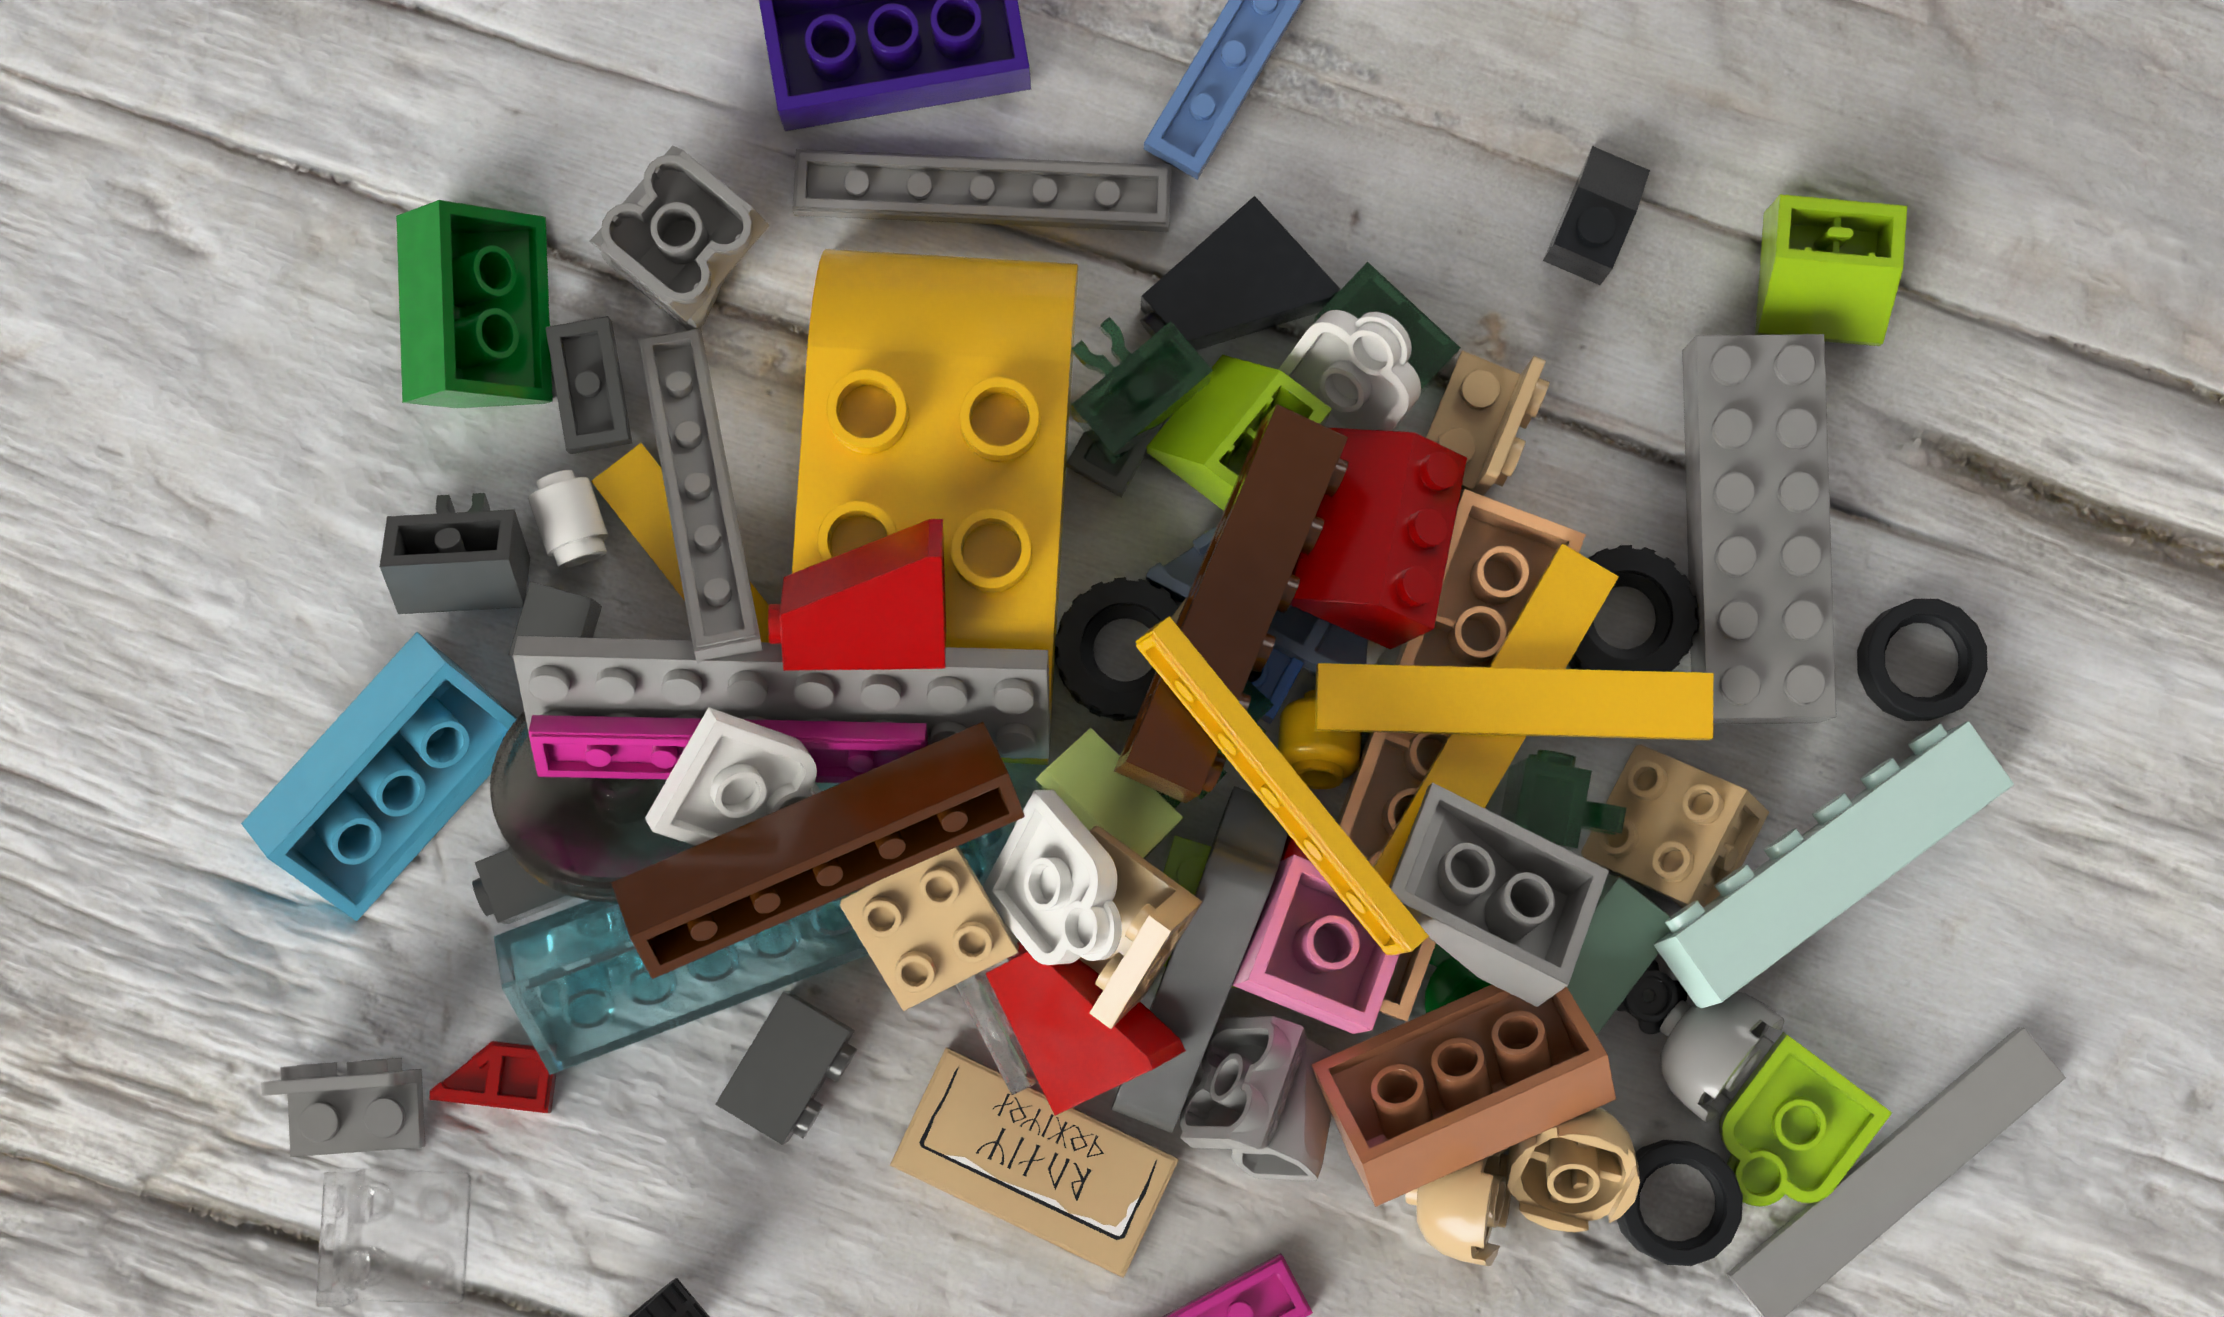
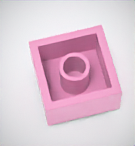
[1232,855,1400,1034]

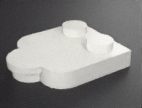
[1278,310,1421,431]
[645,707,821,846]
[983,790,1122,965]

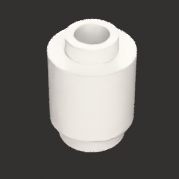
[528,470,608,569]

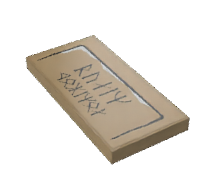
[890,1047,1179,1278]

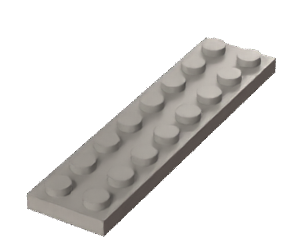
[513,636,1051,759]

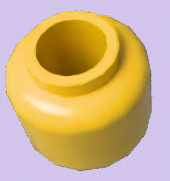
[1278,690,1362,789]

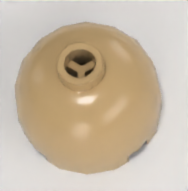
[1506,1107,1640,1233]
[1406,1147,1512,1266]

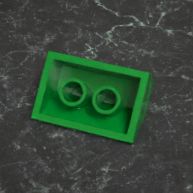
[396,200,553,408]

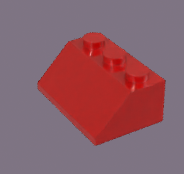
[1290,427,1467,650]

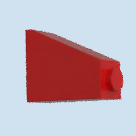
[768,519,947,671]
[985,941,1186,1116]

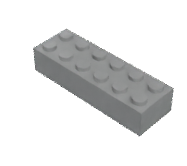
[1682,334,1837,724]

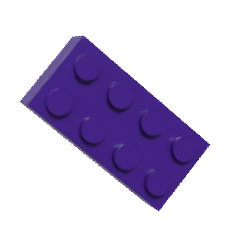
[759,0,1031,131]

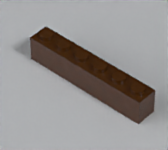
[1114,404,1348,804]
[611,722,1025,979]

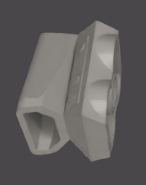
[589,145,770,330]
[1180,1016,1336,1181]

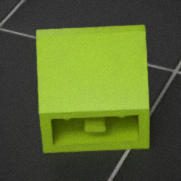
[1755,194,1907,346]
[1146,354,1332,511]

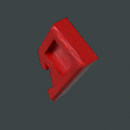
[429,1041,560,1113]

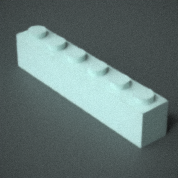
[1653,721,2014,1008]

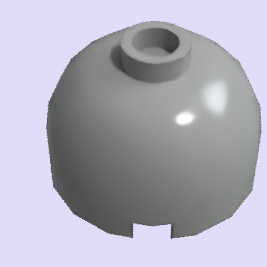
[1660,992,1784,1123]

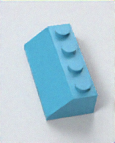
[241,632,528,921]

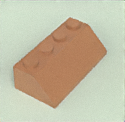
[1311,985,1616,1207]

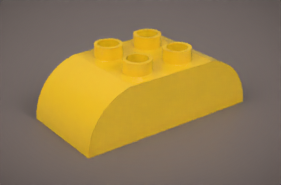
[792,249,1078,765]

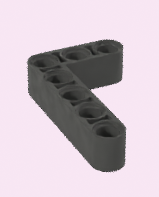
[1111,786,1288,1133]

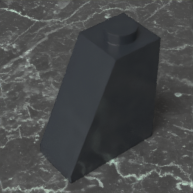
[1140,196,1340,355]

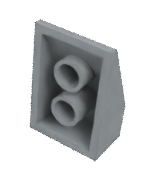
[1389,782,1609,1007]

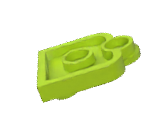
[1719,1032,1892,1207]

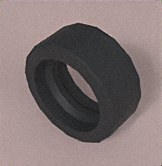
[1857,599,1988,721]
[1617,1140,1743,1266]

